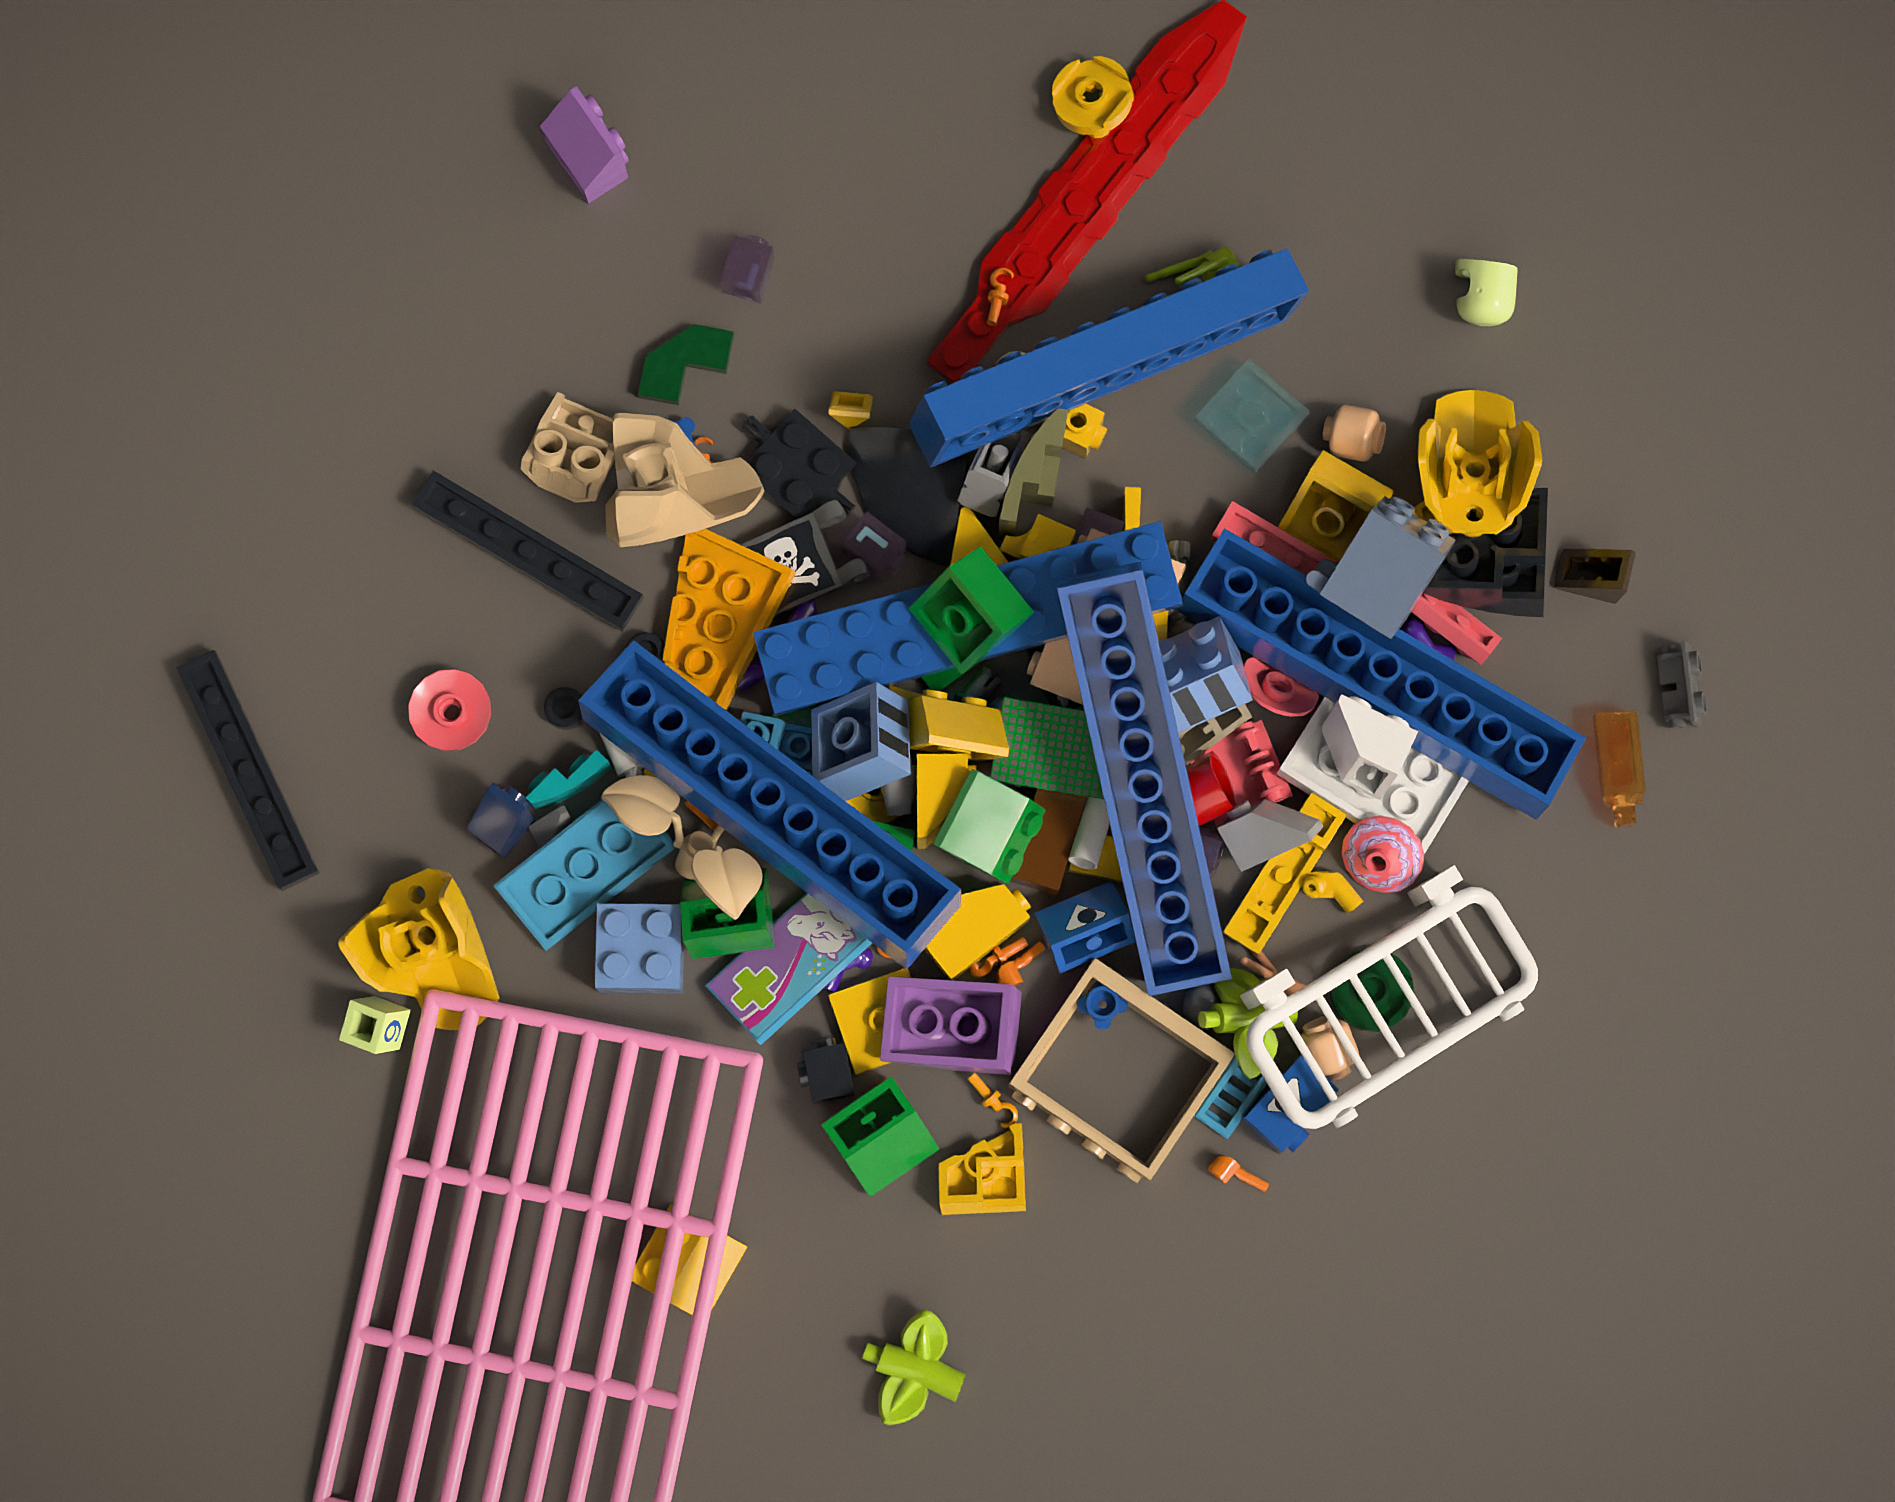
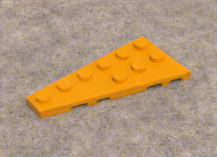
[644,529,796,778]

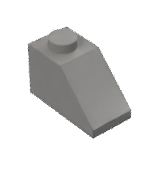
[1217,799,1323,872]

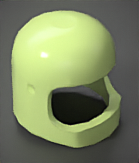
[1455,259,1518,326]

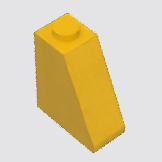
[924,884,1031,981]

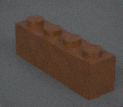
[1010,787,1087,896]

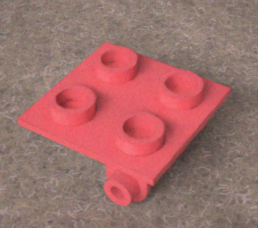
[1190,720,1293,826]

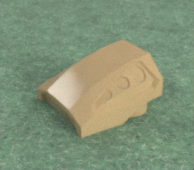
[521,392,615,503]

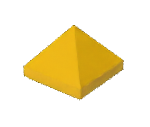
[829,391,873,430]

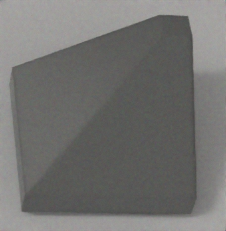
[529,805,573,848]

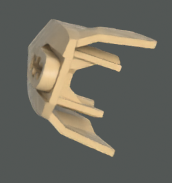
[605,413,764,547]

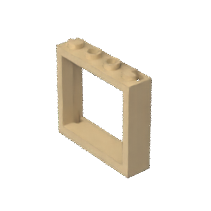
[1009,958,1235,1183]

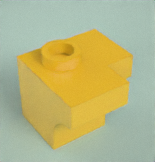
[1000,514,1076,562]

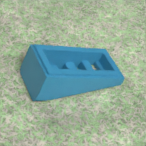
[1194,1055,1267,1140]

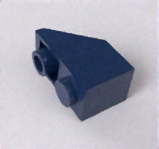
[467,783,535,859]

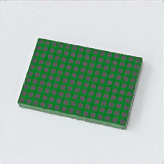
[990,697,1105,800]

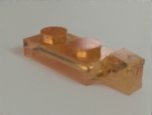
[1593,710,1646,828]

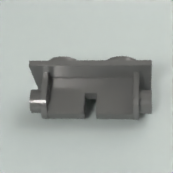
[1657,641,1707,729]

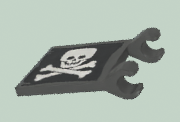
[740,500,870,618]

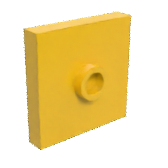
[828,968,911,1075]

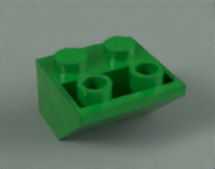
[680,868,775,959]
[821,1076,939,1197]

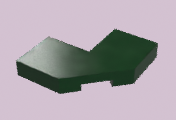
[638,324,735,405]

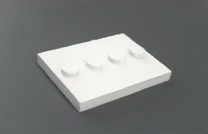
[1277,697,1469,854]

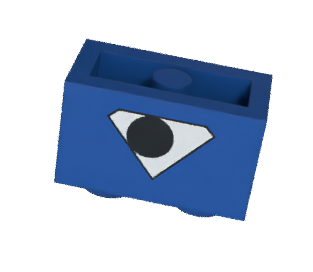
[1034,881,1136,973]
[1242,1055,1339,1154]

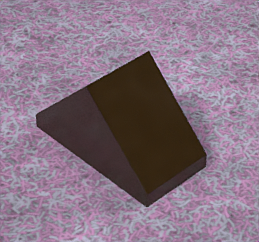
[1554,549,1636,604]

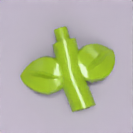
[1198,968,1298,1080]
[862,1309,966,1425]

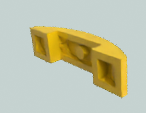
[1223,793,1347,955]

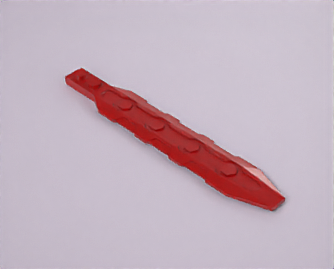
[927,0,1247,384]

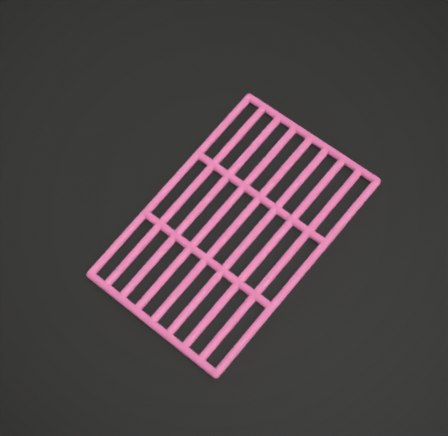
[312,989,763,1502]

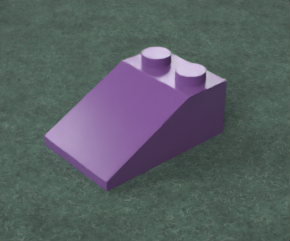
[880,977,1022,1075]

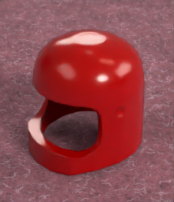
[1186,751,1236,826]

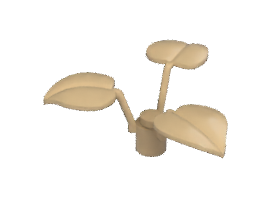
[601,775,763,920]

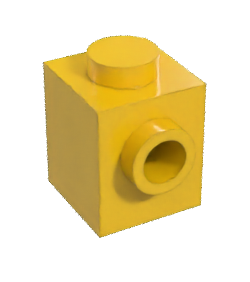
[1062,404,1108,459]

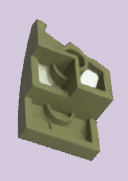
[998,408,1068,539]

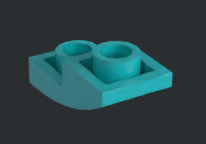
[526,750,612,810]

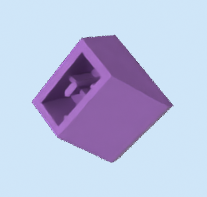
[540,86,629,204]

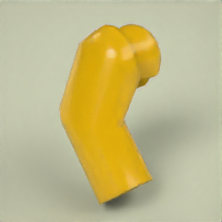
[1302,871,1364,914]

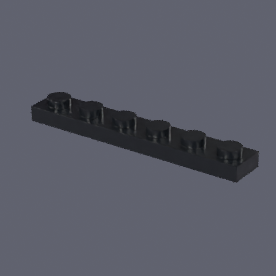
[411,470,644,632]
[176,650,320,891]

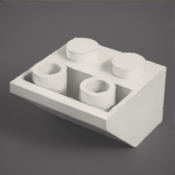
[1321,694,1418,800]

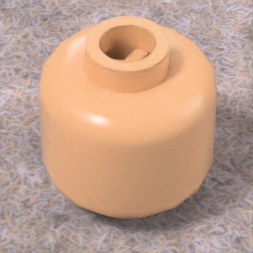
[1323,405,1386,462]
[1300,1016,1359,1081]

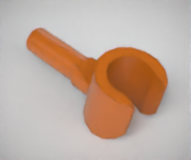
[995,942,1045,986]
[1208,1155,1269,1192]

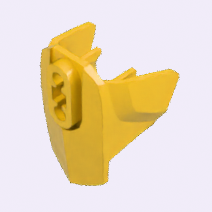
[1418,390,1542,537]
[338,868,499,1030]

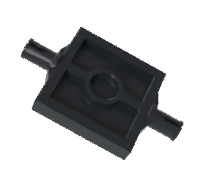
[742,408,856,520]

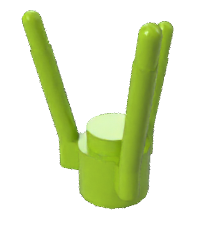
[1144,246,1240,285]

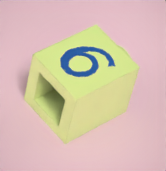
[339,996,411,1054]

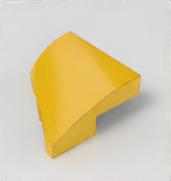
[938,1123,1026,1215]

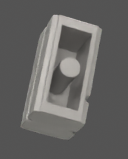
[958,430,1030,517]

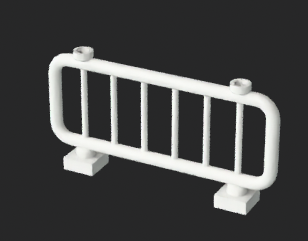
[1240,865,1538,1129]

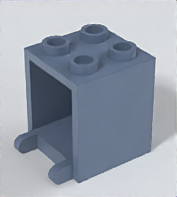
[1306,496,1456,639]

